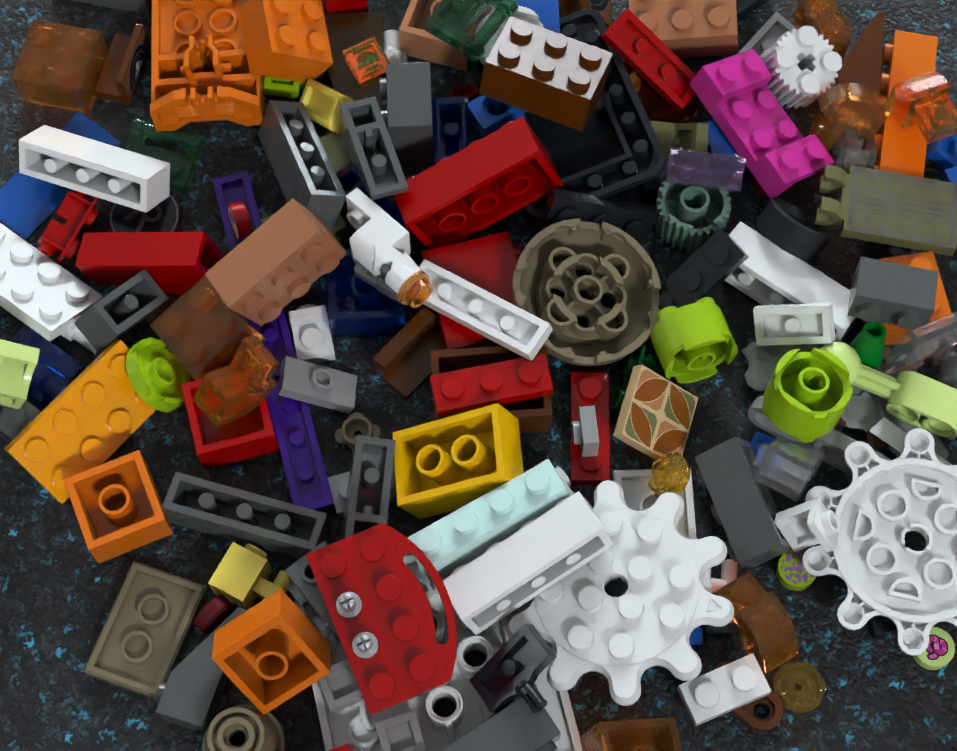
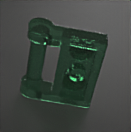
[425,0,518,62]
[125,117,206,194]

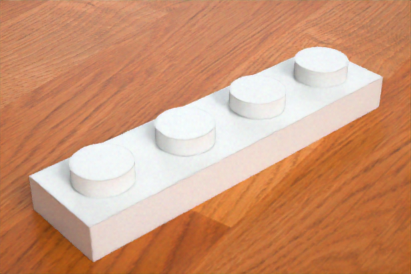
[411,259,553,361]

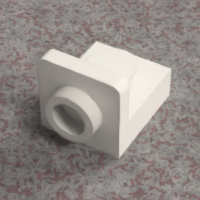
[288,304,336,364]

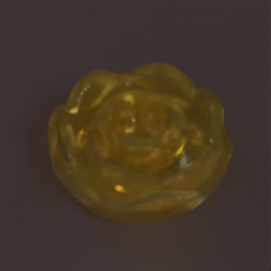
[648,451,690,498]
[773,662,826,713]

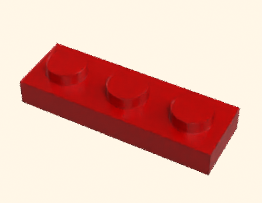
[601,8,696,111]
[430,353,553,417]
[570,372,610,486]

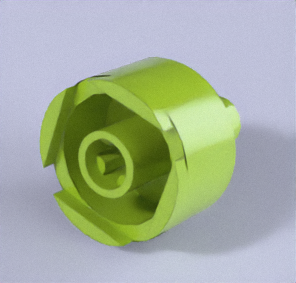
[650,297,738,384]
[762,348,853,443]

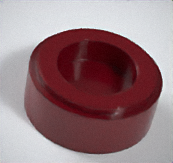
[194,595,234,634]

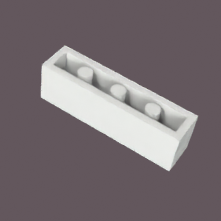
[19,125,170,213]
[724,221,858,345]
[443,491,614,635]

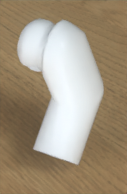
[382,30,408,64]

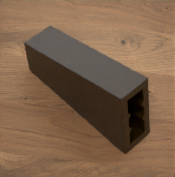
[324,12,384,110]

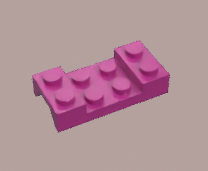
[689,49,835,200]

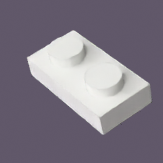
[753,302,835,346]
[677,653,772,727]

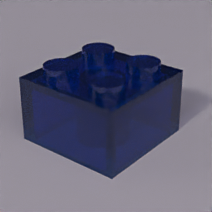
[328,250,407,338]

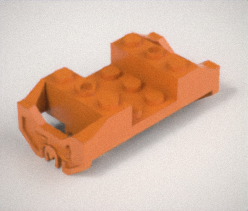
[150,0,265,132]

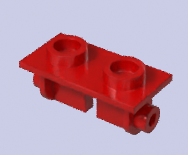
[38,190,100,264]

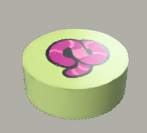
[913,627,955,670]

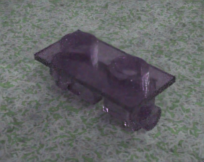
[666,146,746,192]

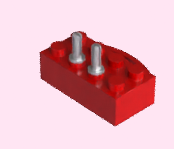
[306,522,457,716]

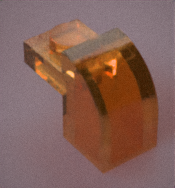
[888,71,957,144]
[809,83,892,152]
[193,335,279,428]
[716,571,799,674]

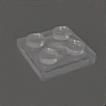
[881,312,957,375]

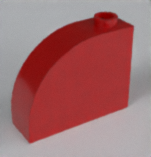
[421,231,521,349]

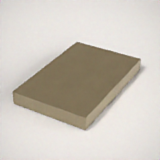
[83,561,208,699]

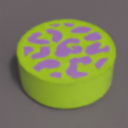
[776,549,816,591]

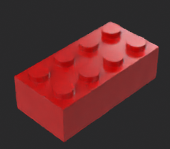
[393,116,563,250]

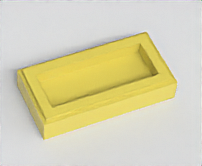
[299,78,353,134]

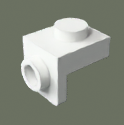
[774,497,840,553]

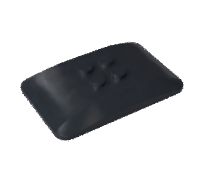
[470,9,666,221]

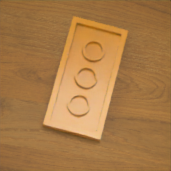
[4,339,156,504]

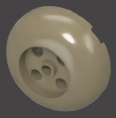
[512,218,661,366]

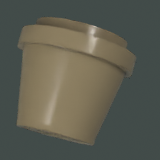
[202,704,286,751]

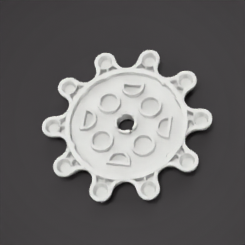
[802,428,957,656]
[506,480,734,706]

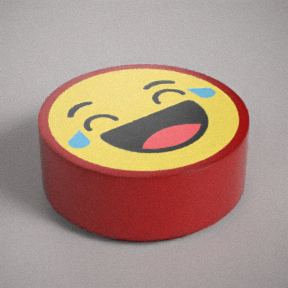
[227,201,253,240]

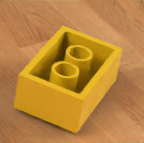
[392,403,524,519]

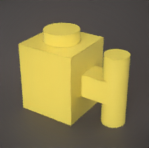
[208,542,290,611]

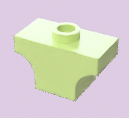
[0,339,40,409]

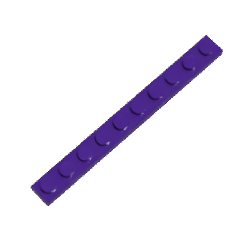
[212,171,335,512]

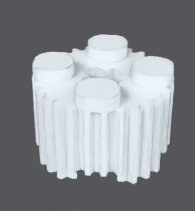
[759,26,842,108]

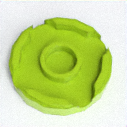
[125,337,191,412]

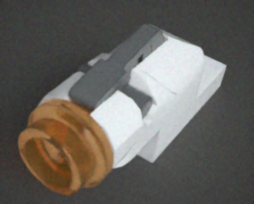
[346,188,433,308]

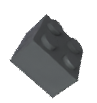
[380,62,435,164]

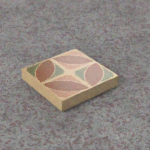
[613,364,698,468]

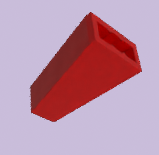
[75,232,225,300]

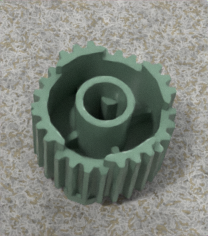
[654,168,731,254]

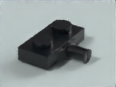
[469,623,557,713]

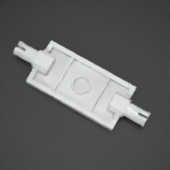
[0,223,107,357]

